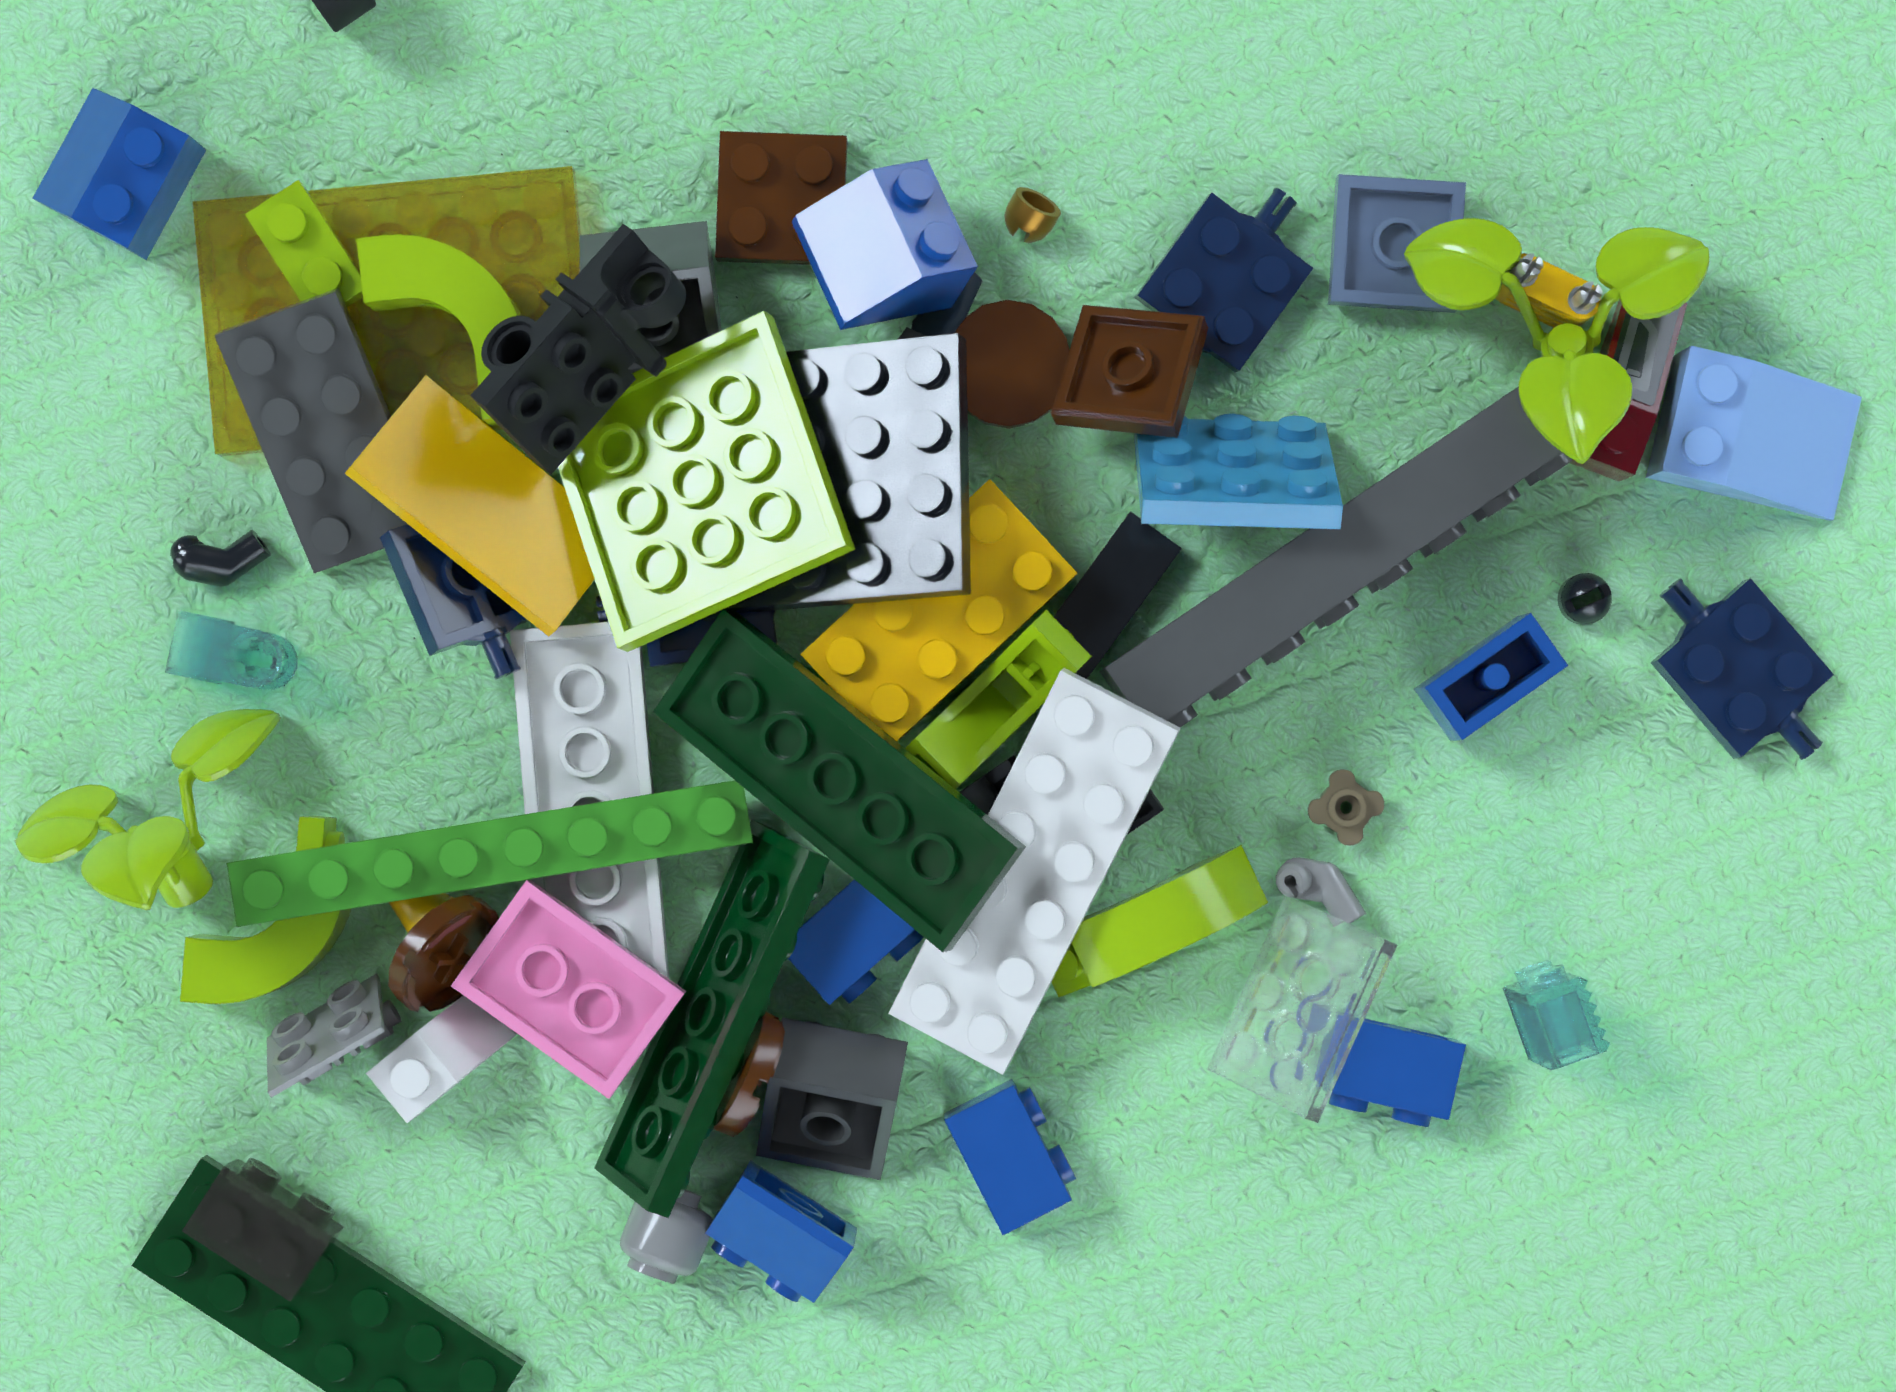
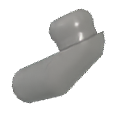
[1276,857,1366,930]

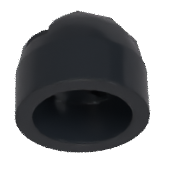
[1558,573,1612,624]

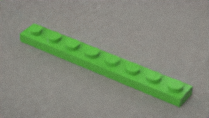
[226,780,753,927]

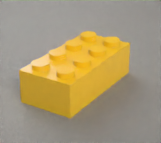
[800,479,1078,742]

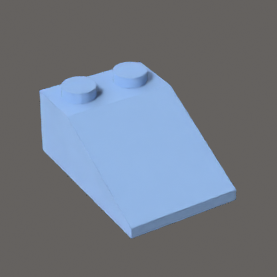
[1646,346,1862,521]

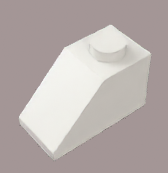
[366,995,517,1123]

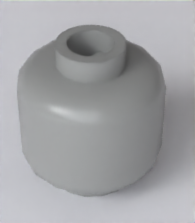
[620,1190,713,1284]

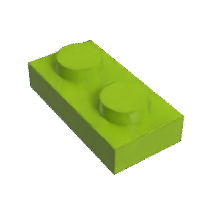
[244,180,363,307]

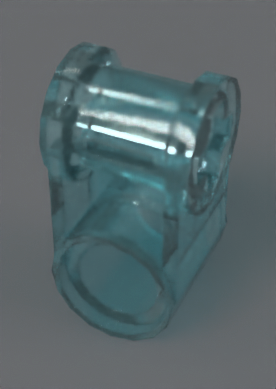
[165,610,298,690]

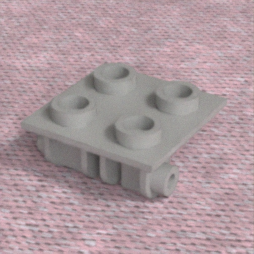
[267,973,401,1098]

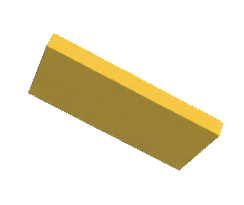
[345,375,595,637]

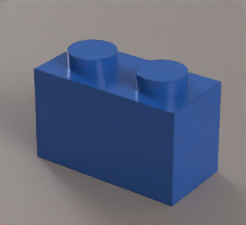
[1414,613,1568,741]
[788,879,924,1005]
[1316,1011,1466,1127]
[944,1079,1076,1235]

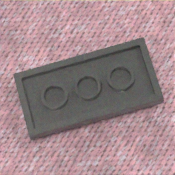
[214,288,407,573]

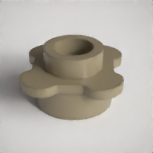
[1308,769,1384,846]

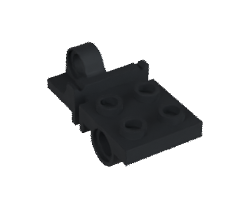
[470,224,686,475]

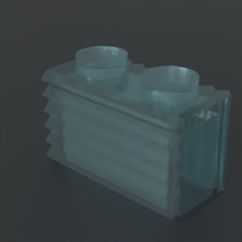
[1503,960,1610,1070]

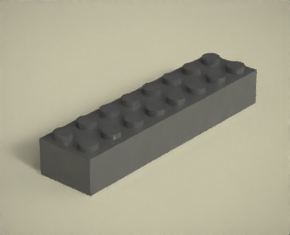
[1099,386,1573,727]

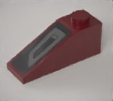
[1570,300,1688,482]

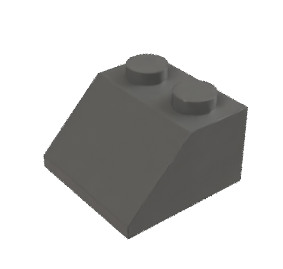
[580,221,722,373]
[756,1017,908,1180]

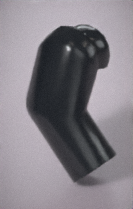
[170,530,271,587]

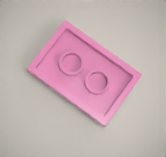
[451,879,686,1099]

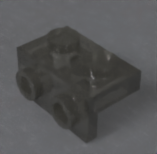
[182,1158,344,1302]

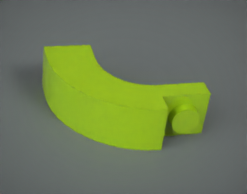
[356,234,522,426]
[905,610,1092,789]
[180,816,352,1004]
[1052,845,1268,998]

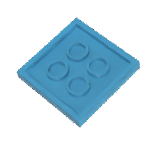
[1134,414,1343,529]

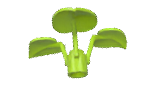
[1404,218,1709,464]
[14,709,281,910]

